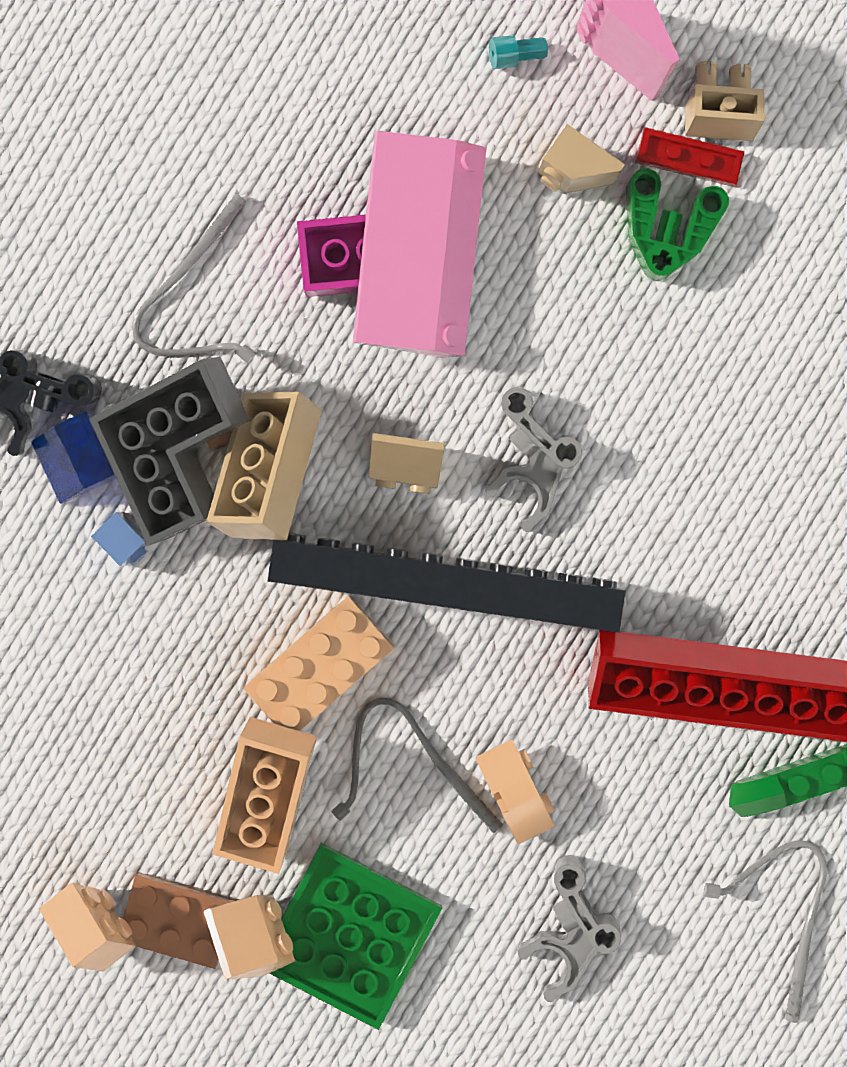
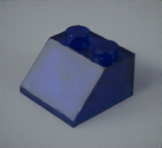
[31,411,117,504]

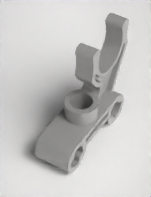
[485,387,582,532]
[518,855,621,1002]

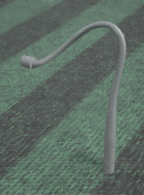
[132,193,256,364]
[704,841,827,1023]

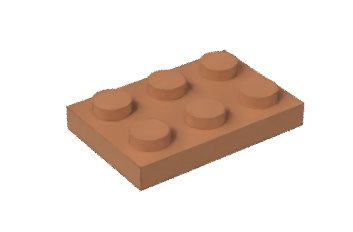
[123,872,236,969]

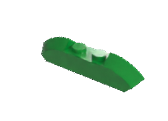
[729,744,847,817]

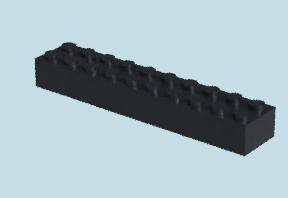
[267,533,626,633]

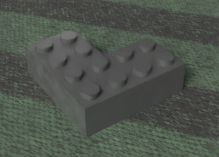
[89,357,250,546]

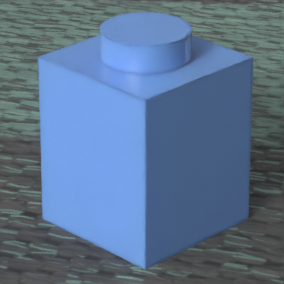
[91,512,148,566]

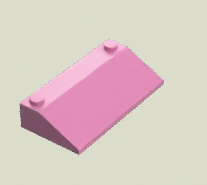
[353,131,487,358]

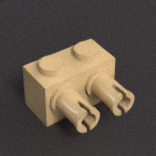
[685,61,765,141]

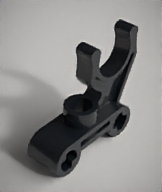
[0,350,102,456]

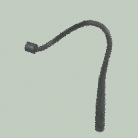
[331,698,503,833]

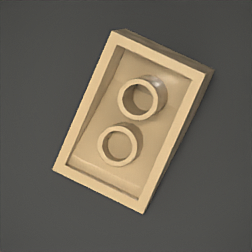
[369,433,445,494]

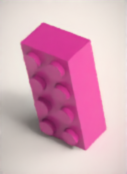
[297,215,366,297]

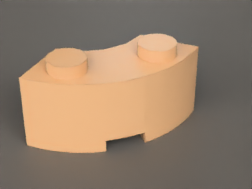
[475,739,555,845]

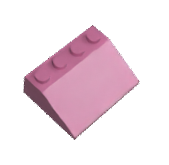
[577,0,680,101]

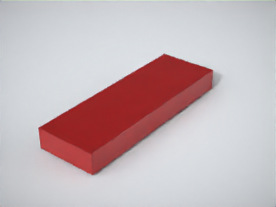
[635,127,745,187]

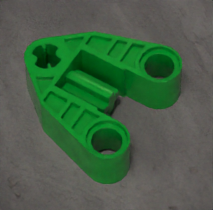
[626,168,729,281]

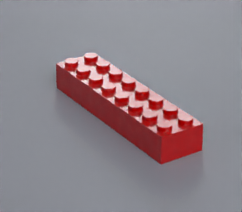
[588,630,847,742]

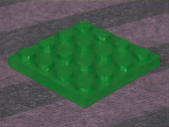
[269,842,442,1030]

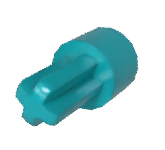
[489,35,548,70]

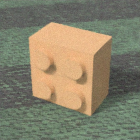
[39,883,136,972]

